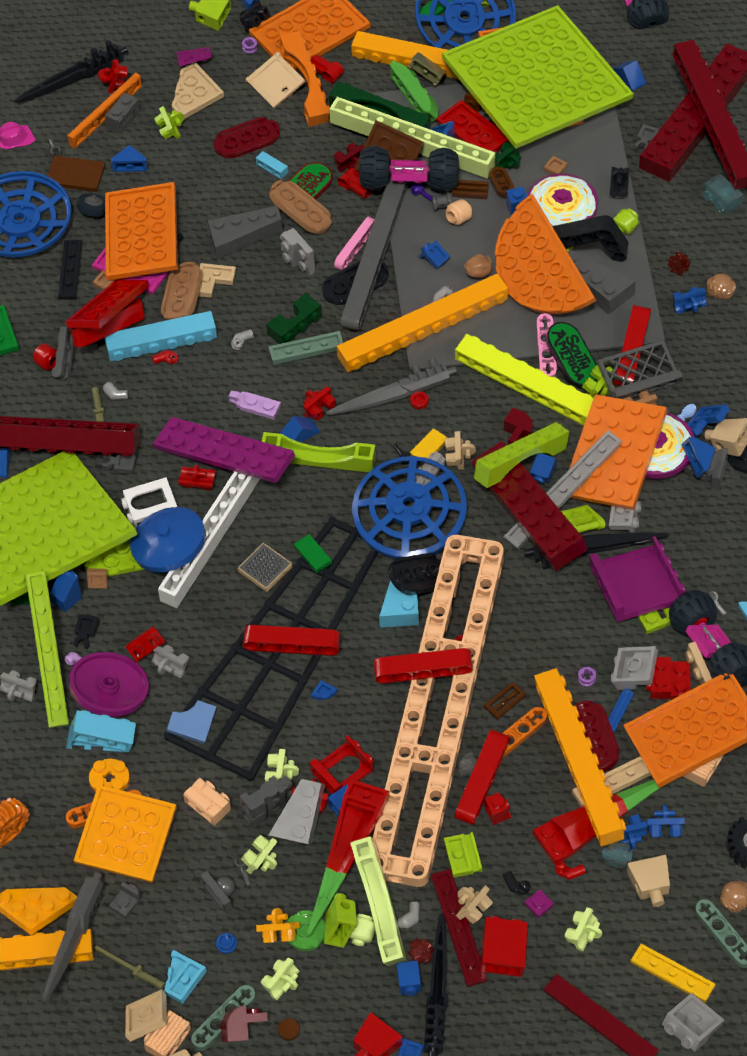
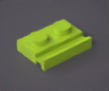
[444,832,482,878]

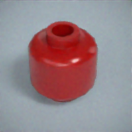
[33,344,57,371]

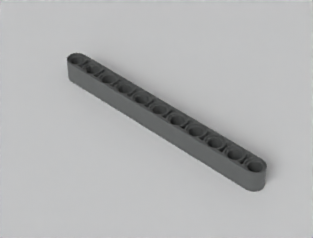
[341,174,409,330]

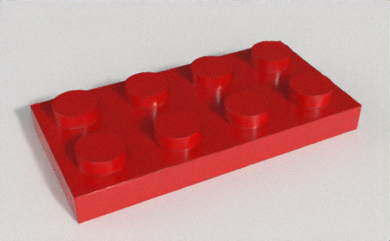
[436,100,510,152]

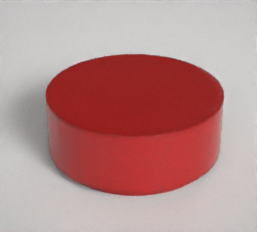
[410,391,429,410]

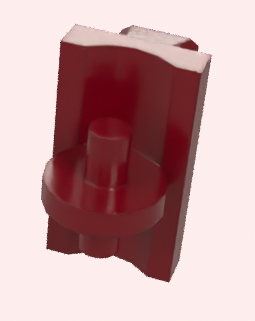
[334,142,364,173]

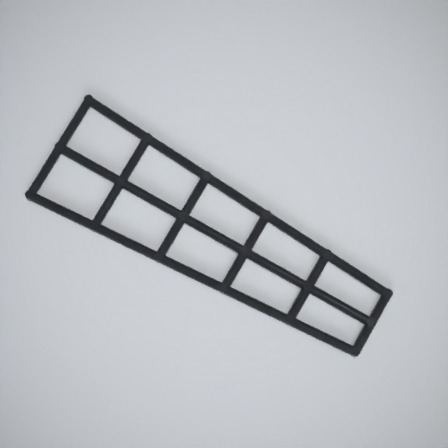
[164,516,383,781]

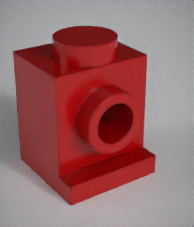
[484,792,512,825]

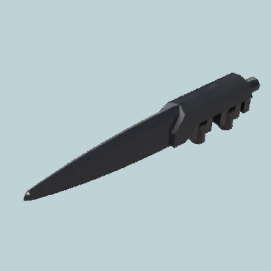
[14,41,128,103]
[524,532,668,569]
[423,912,448,1056]

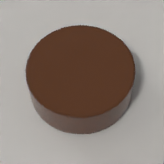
[278,1018,300,1041]

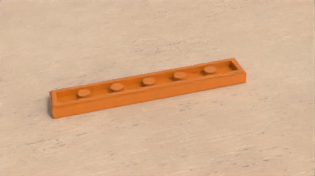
[67,73,142,148]

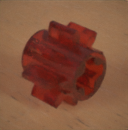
[667,252,691,275]
[408,938,434,965]

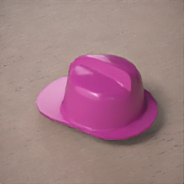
[0,122,36,149]

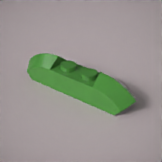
[390,61,438,123]

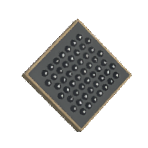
[238,543,292,592]

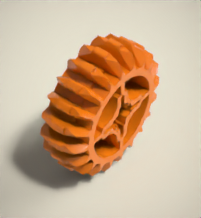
[0,798,30,848]

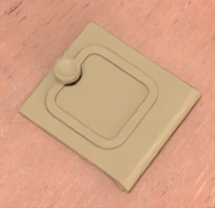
[245,51,306,108]

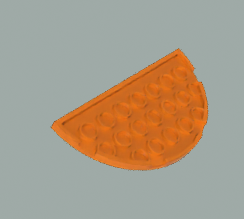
[495,193,597,314]

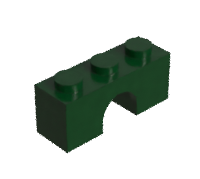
[266,293,322,344]

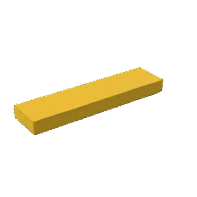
[630,944,716,1003]

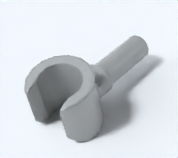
[708,591,727,616]

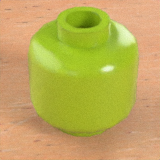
[613,208,639,235]

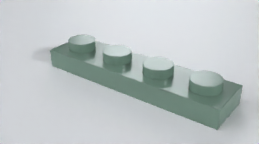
[269,331,343,365]

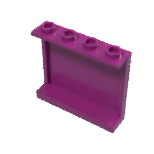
[589,536,686,622]

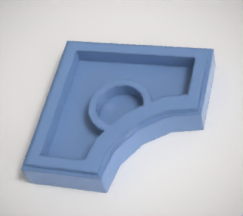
[166,700,216,744]

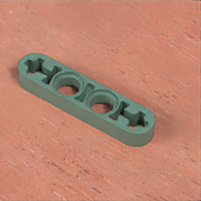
[695,899,747,968]
[191,985,256,1051]

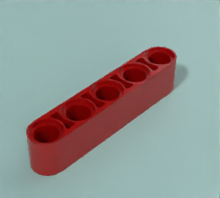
[70,298,145,347]
[614,305,651,386]
[243,625,341,655]
[373,648,473,683]
[454,729,510,825]

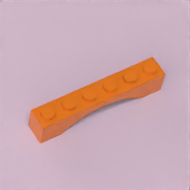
[279,31,330,127]

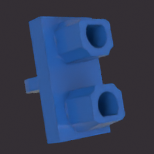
[673,287,707,314]
[646,804,685,838]
[611,814,648,850]

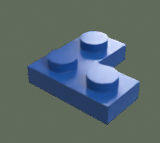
[688,404,730,437]

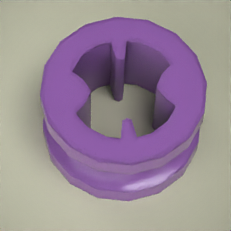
[242,37,258,53]
[578,667,596,686]

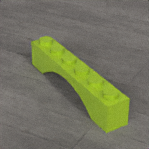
[474,422,570,488]
[262,432,376,472]

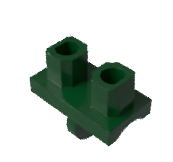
[494,142,521,169]

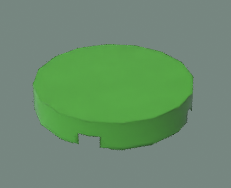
[287,911,325,951]

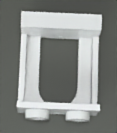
[121,478,177,529]

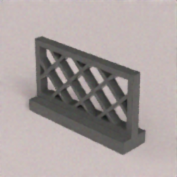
[597,340,683,399]

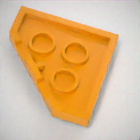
[0,887,77,935]

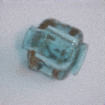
[602,841,633,870]

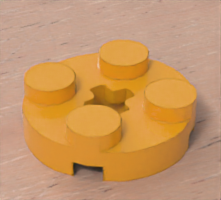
[89,759,130,792]

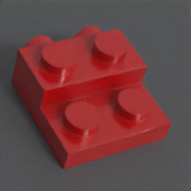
[646,657,691,699]

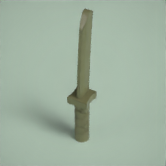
[91,387,105,422]
[94,945,166,990]

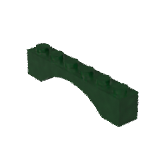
[329,81,431,129]

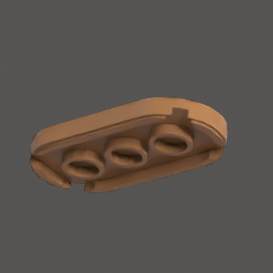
[269,180,332,234]
[161,262,203,321]

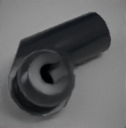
[503,871,531,895]

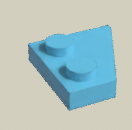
[164,950,207,1004]

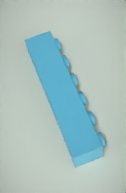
[105,311,217,361]

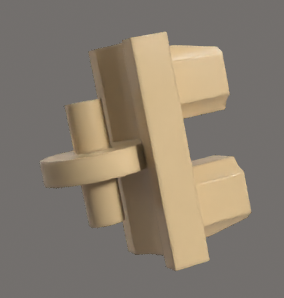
[445,431,476,469]
[456,885,493,924]

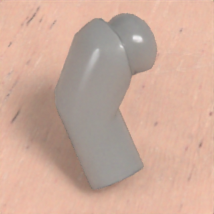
[432,286,453,303]
[231,329,254,350]
[103,382,128,400]
[397,902,420,929]

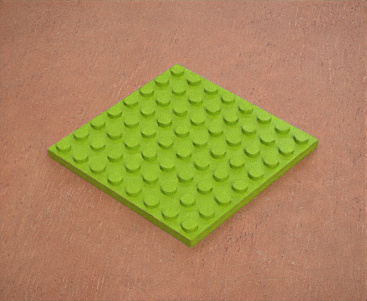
[442,5,634,149]
[0,451,137,606]

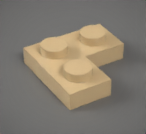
[198,263,236,298]

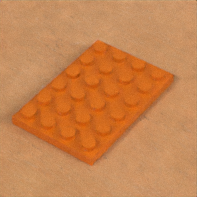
[249,0,371,70]
[105,182,178,281]
[569,394,668,510]
[623,673,747,788]

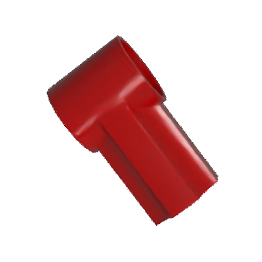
[311,55,344,84]
[337,168,373,199]

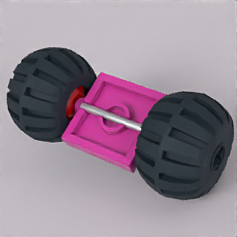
[625,0,669,30]
[359,146,459,192]
[669,590,747,687]

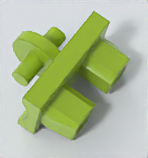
[154,106,184,139]
[582,365,615,398]

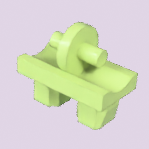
[265,749,299,782]
[241,835,278,874]
[565,908,602,951]
[261,958,300,1000]

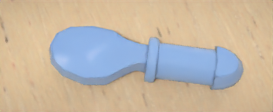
[677,404,696,421]

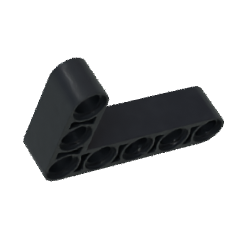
[553,215,629,262]

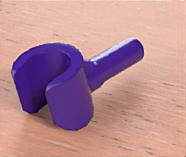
[411,183,432,202]

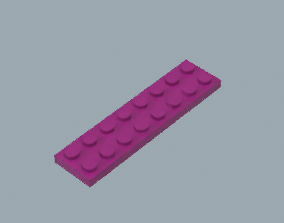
[152,417,295,483]

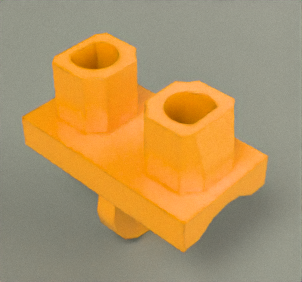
[256,908,300,943]

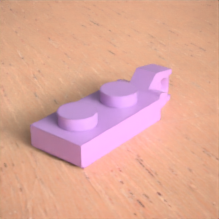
[228,390,281,420]

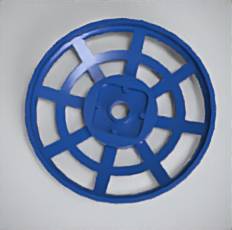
[415,0,516,49]
[0,171,72,257]
[352,456,467,559]

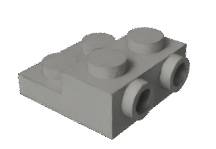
[280,228,315,276]
[611,646,658,690]
[662,993,724,1052]

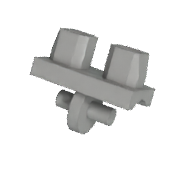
[152,645,189,678]
[0,670,37,702]

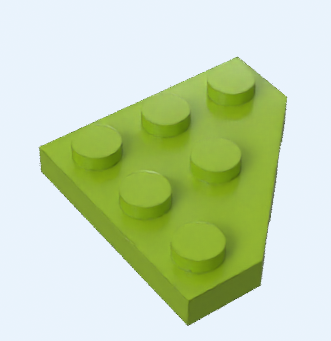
[84,538,146,577]

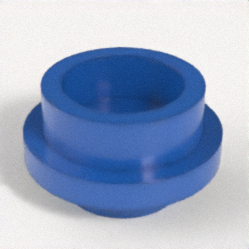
[216,933,237,954]

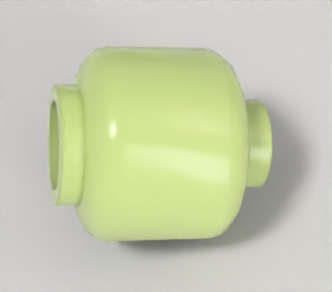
[350,914,376,947]

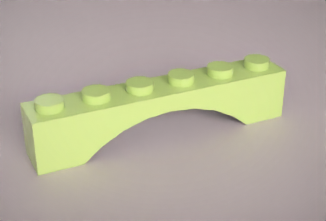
[351,836,408,966]

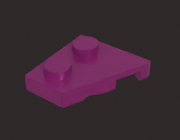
[176,47,212,66]

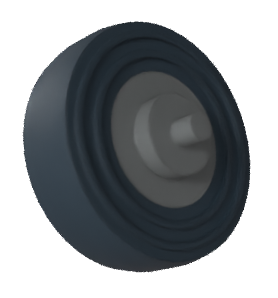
[77,193,105,217]

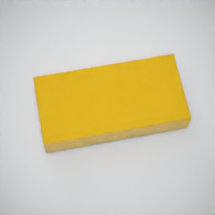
[410,428,448,465]

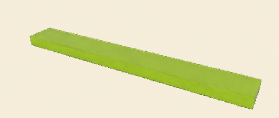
[26,571,69,728]

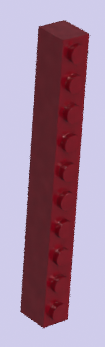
[672,40,747,190]

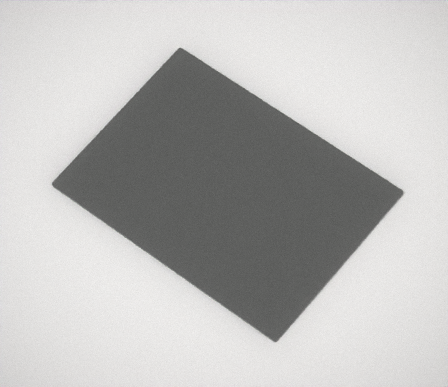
[371,83,665,371]

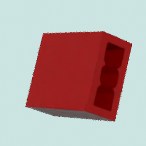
[480,916,528,977]

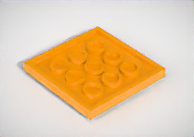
[74,784,177,883]

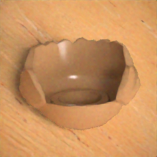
[464,254,492,278]
[707,273,736,299]
[720,881,747,913]

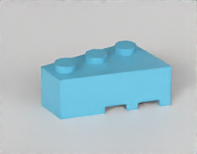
[379,580,419,628]
[66,711,136,752]

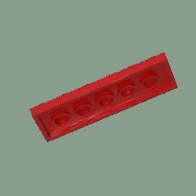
[66,279,149,330]

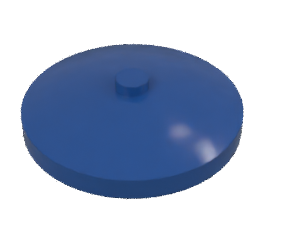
[130,507,206,572]

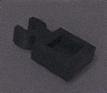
[74,614,99,649]

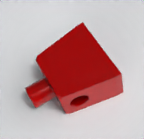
[353,1013,403,1056]

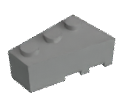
[269,779,325,845]

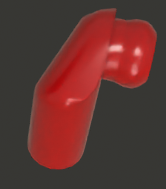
[151,350,179,364]
[555,861,586,880]

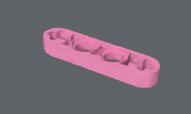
[334,216,375,270]
[536,313,557,377]

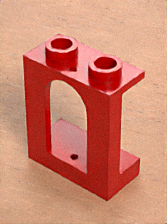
[309,735,374,794]

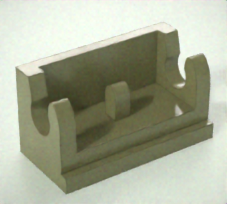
[407,52,447,87]

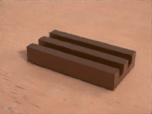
[452,180,489,199]
[484,681,526,720]

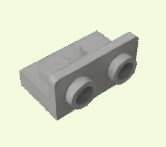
[609,500,641,532]

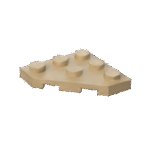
[172,62,224,119]

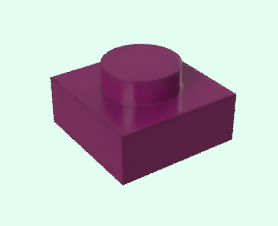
[524,889,554,919]

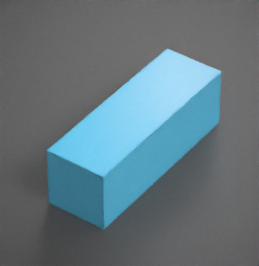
[256,151,288,179]

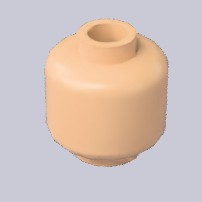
[446,199,472,225]

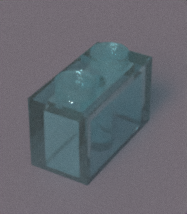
[703,173,744,215]

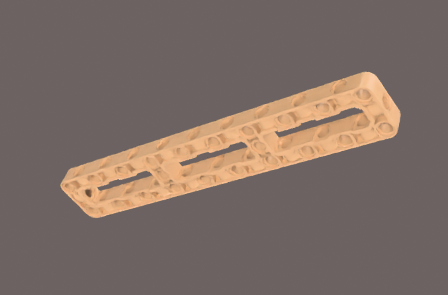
[373,535,504,887]

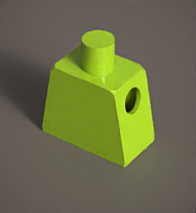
[189,0,231,31]
[324,893,357,948]

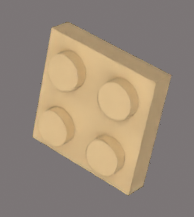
[125,989,167,1042]

